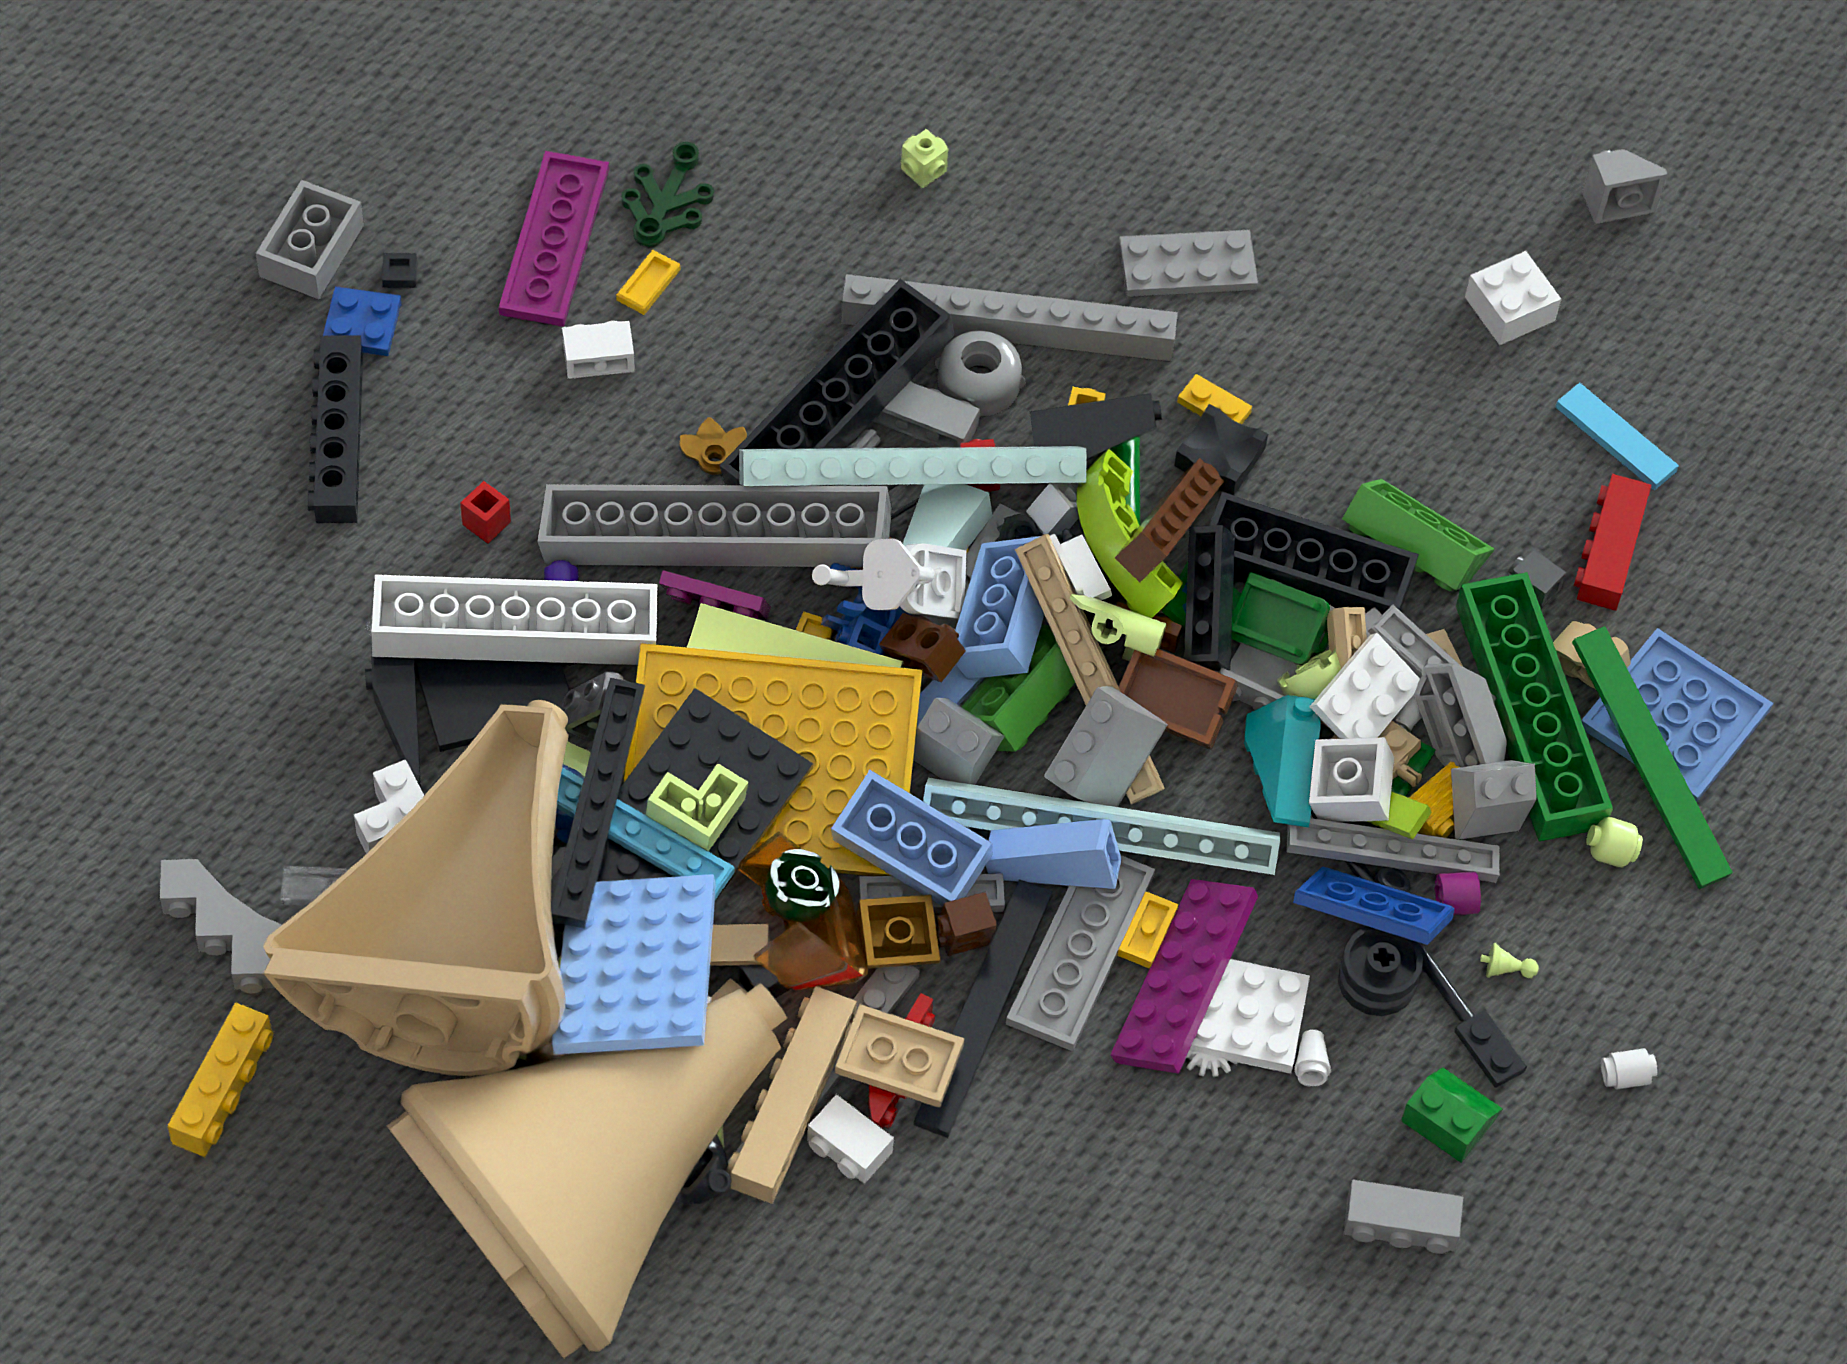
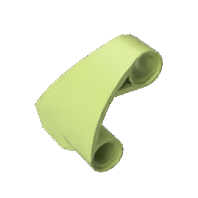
[1070,594,1166,661]

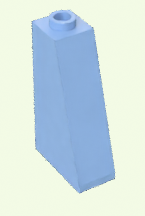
[986,819,1122,889]

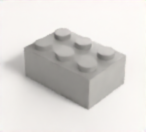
[256,180,364,299]

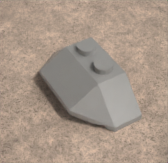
[1414,663,1507,767]

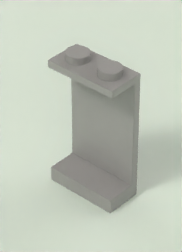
[1219,579,1334,710]

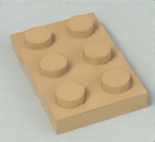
[835,1004,964,1108]

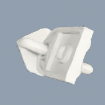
[812,539,966,620]

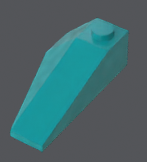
[1244,695,1321,828]

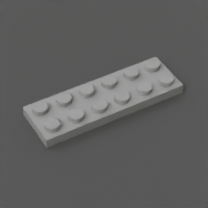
[1006,856,1155,1051]

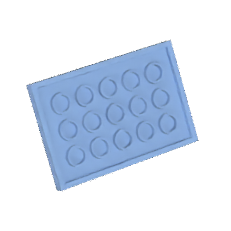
[552,874,716,1055]

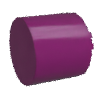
[1434,871,1481,916]

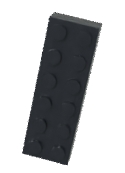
[1209,492,1419,615]

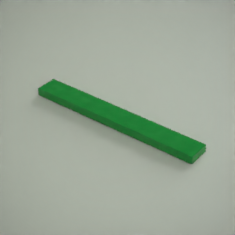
[1572,626,1733,889]

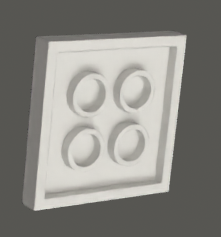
[1190,959,1310,1073]

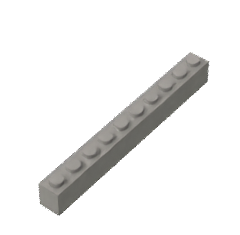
[841,274,1177,361]

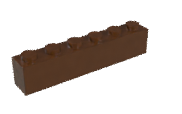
[1115,458,1224,582]

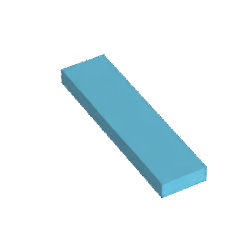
[1556,383,1679,491]

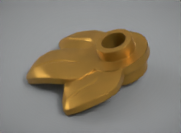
[680,417,747,475]

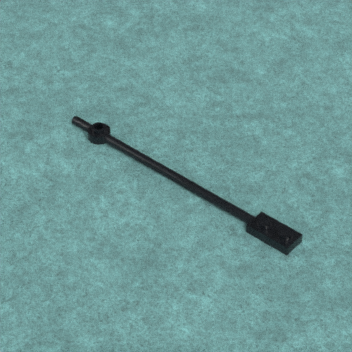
[1311,808,1527,1088]

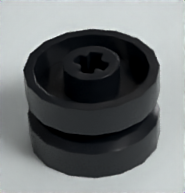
[1338,926,1423,1016]

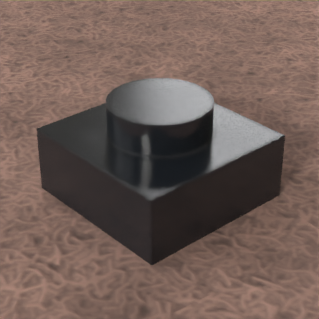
[382,253,417,288]

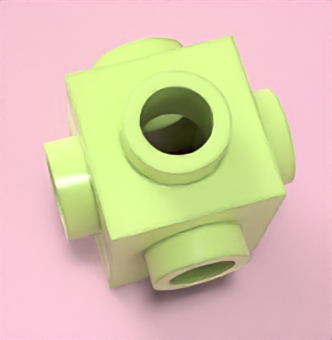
[901,129,948,188]

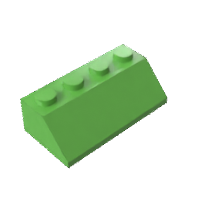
[1342,479,1495,591]
[962,625,1075,752]

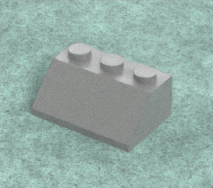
[1044,686,1168,807]

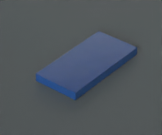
[1293,867,1455,945]

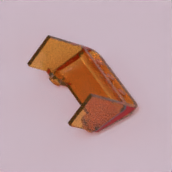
[737,831,868,990]

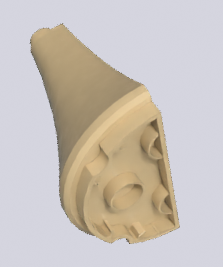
[263,700,568,1076]
[387,983,787,1358]

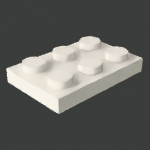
[1310,633,1420,739]

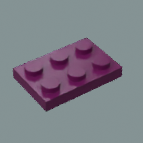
[659,570,771,619]

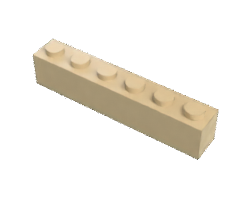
[727,986,857,1204]

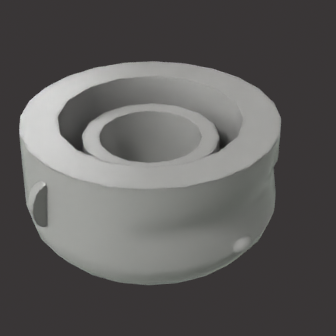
[935,331,1025,417]

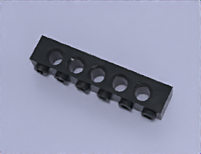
[308,335,363,523]

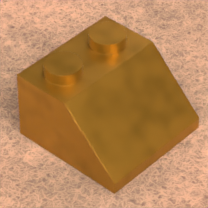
[856,895,940,969]

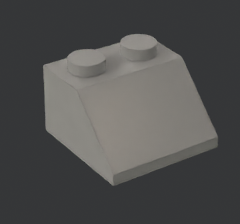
[1582,149,1667,224]
[913,698,1005,785]
[1451,760,1536,840]

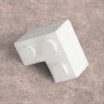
[354,759,424,854]

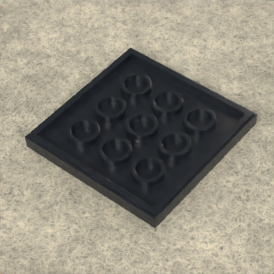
[414,658,570,752]

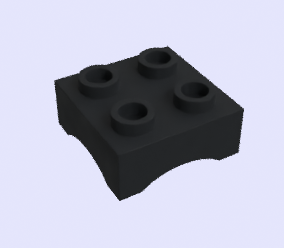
[1174,404,1268,495]

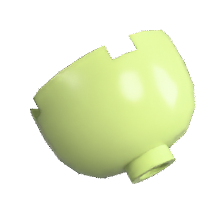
[1277,648,1341,699]

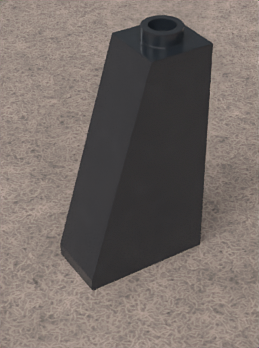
[1029,393,1162,461]

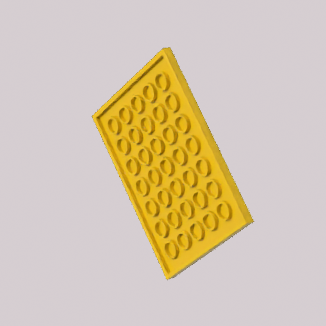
[624,643,922,876]

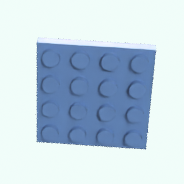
[1581,628,1773,802]

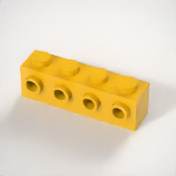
[167,1002,274,1157]

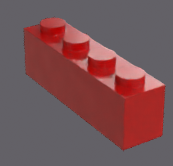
[1573,474,1651,611]

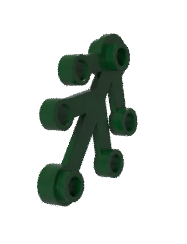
[621,142,714,247]

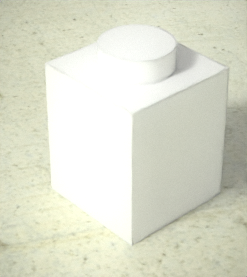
[1026,483,1079,535]

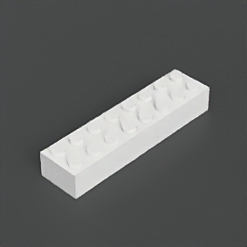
[371,575,657,665]

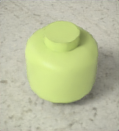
[1586,817,1642,868]

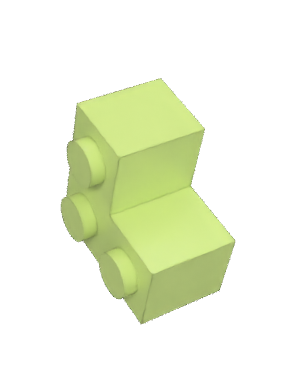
[646,764,748,851]

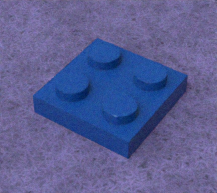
[323,287,401,356]

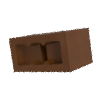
[879,613,966,683]
[936,892,997,956]

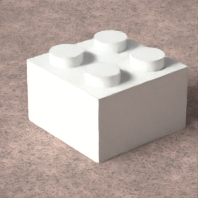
[1465,251,1561,345]
[1309,737,1394,822]

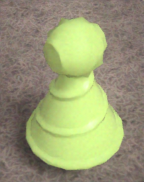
[1480,943,1538,978]

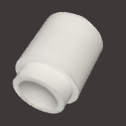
[1601,1048,1657,1089]

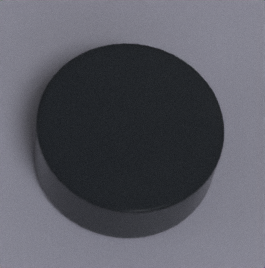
[1373,867,1410,892]

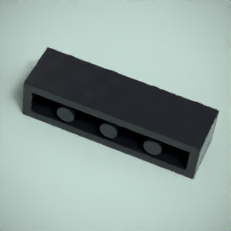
[1184,525,1235,671]

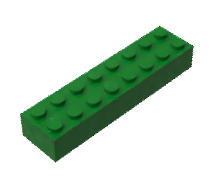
[1456,572,1613,842]

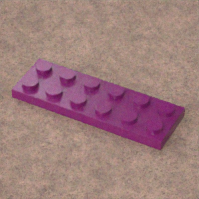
[499,151,609,327]
[1110,879,1258,1074]

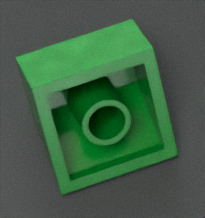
[1401,1067,1503,1163]

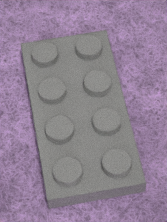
[1119,230,1258,297]

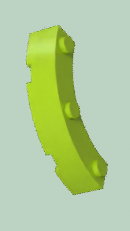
[1077,449,1183,618]

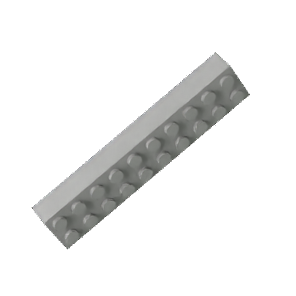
[538,484,892,567]

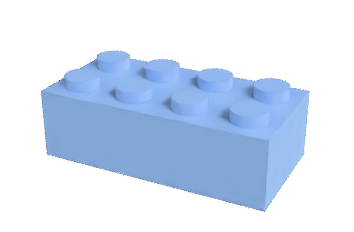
[955,536,1044,679]
[831,770,993,906]

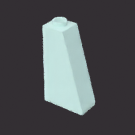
[903,484,993,550]

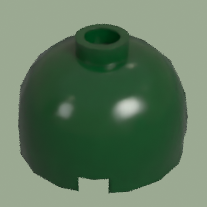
[765,849,840,922]

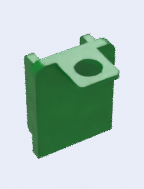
[1231,572,1330,665]

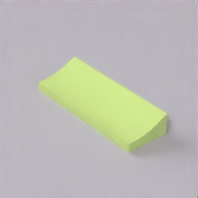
[687,603,904,668]

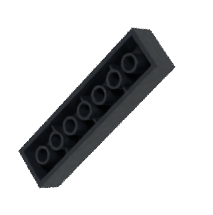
[719,279,955,486]

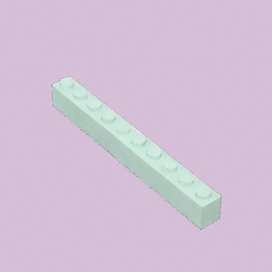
[739,446,1086,486]
[923,778,1280,875]

